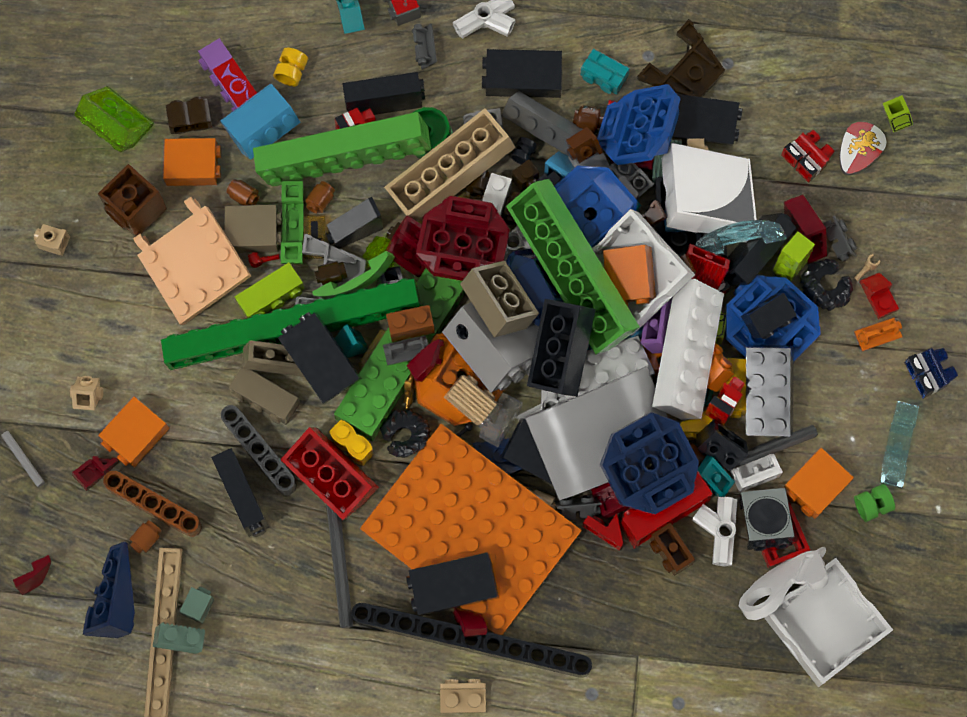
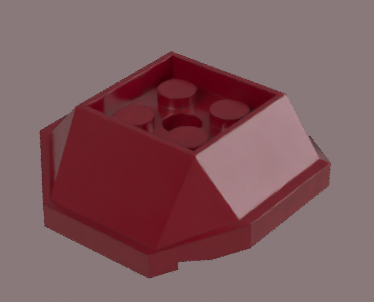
[416,196,510,281]

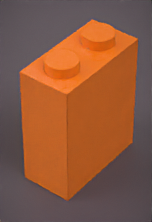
[163,138,222,186]
[603,245,656,306]
[98,397,170,468]
[783,448,854,519]

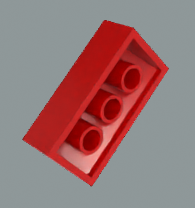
[281,427,379,520]

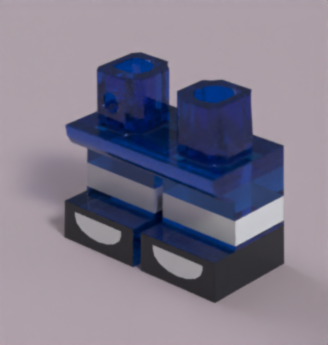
[904,348,958,399]

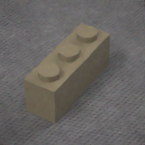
[242,340,304,377]
[229,367,300,425]

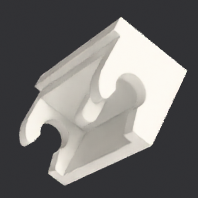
[730,454,783,493]

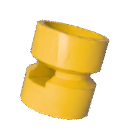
[273,47,308,87]

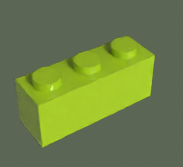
[773,231,815,282]
[234,262,305,318]

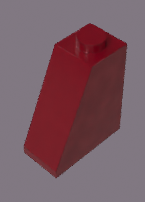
[784,194,827,264]

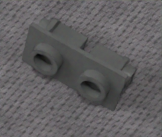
[412,24,437,70]
[823,216,857,262]
[383,335,428,366]
[554,495,602,520]

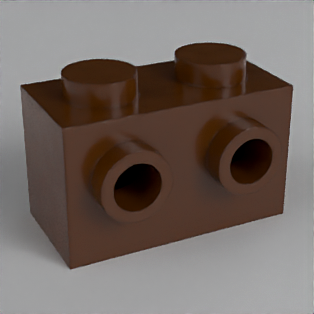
[649,523,695,576]

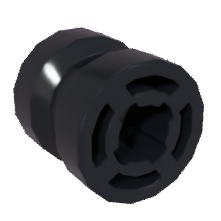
[510,137,538,165]

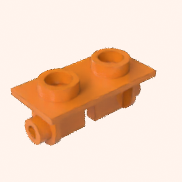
[854,318,902,351]

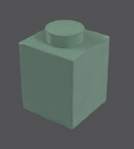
[179,586,214,624]

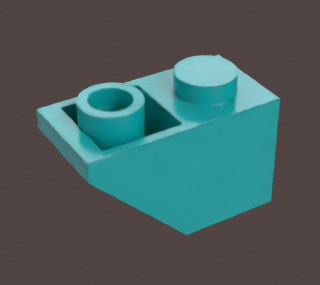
[336,0,365,34]

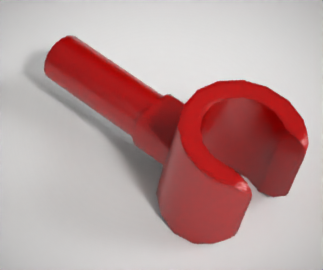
[248,252,279,268]

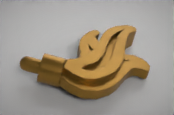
[404,374,415,410]

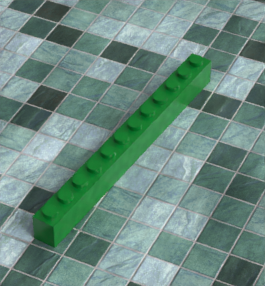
[161,278,421,371]

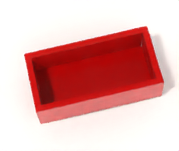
[620,472,713,549]

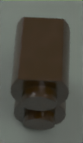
[166,97,212,134]

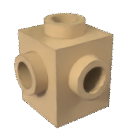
[70,376,103,410]

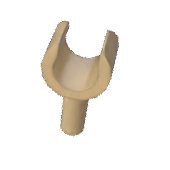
[854,254,880,282]

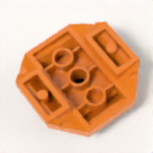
[413,333,504,426]

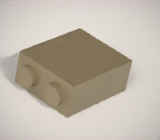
[224,205,282,253]

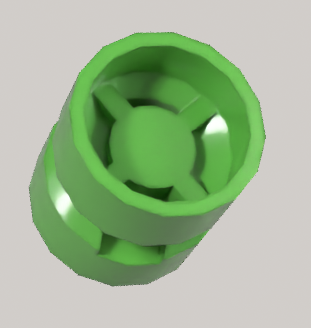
[854,484,895,522]

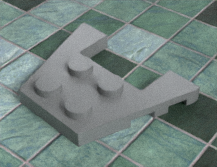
[295,234,366,305]

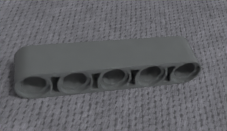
[221,405,297,495]

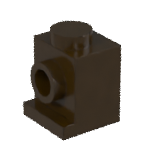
[512,160,539,192]

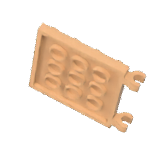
[133,197,251,325]

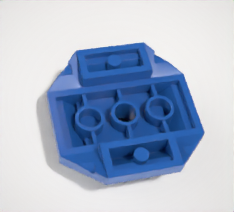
[597,84,681,165]
[554,165,637,248]
[726,275,821,362]

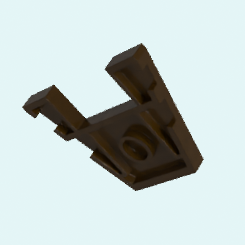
[637,19,725,97]

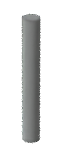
[1,431,45,488]

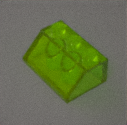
[74,86,154,153]

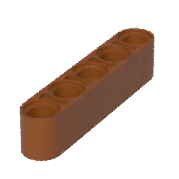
[103,471,202,537]

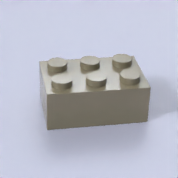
[460,261,539,338]

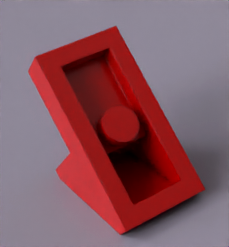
[859,273,899,319]
[582,513,623,551]

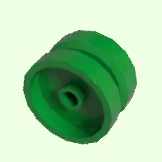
[413,107,453,159]

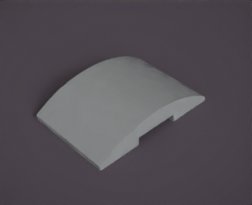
[525,366,668,500]

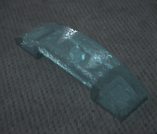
[696,220,787,254]
[880,401,919,489]

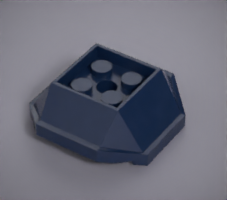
[506,249,564,326]
[600,412,699,514]

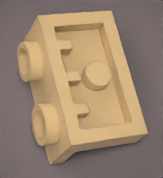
[440,679,486,714]

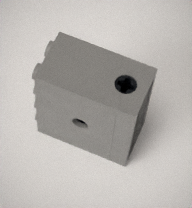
[442,302,539,393]

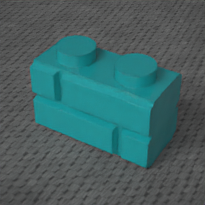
[580,49,630,95]

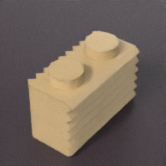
[444,375,497,425]

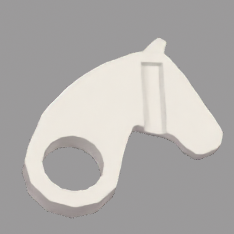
[739,547,828,620]

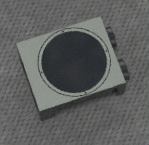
[739,488,794,551]

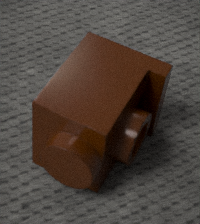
[566,127,603,164]

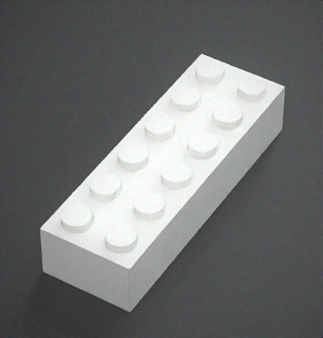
[652,279,724,420]

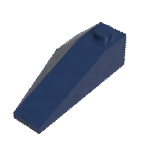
[82,542,135,638]

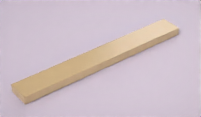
[144,548,183,717]

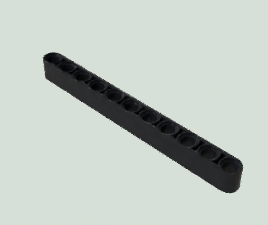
[351,603,592,678]

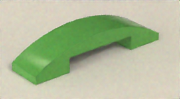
[281,181,304,264]
[312,251,395,298]

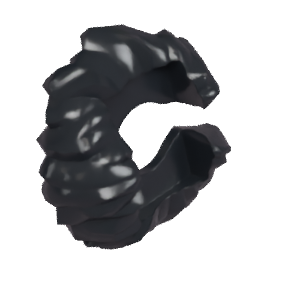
[800,259,853,311]
[380,409,431,458]

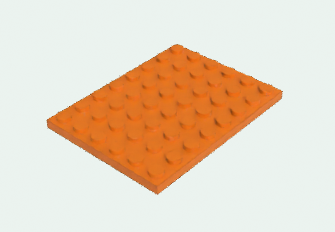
[360,424,582,636]

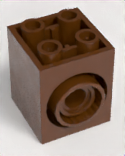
[98,164,167,237]

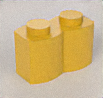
[330,420,374,466]

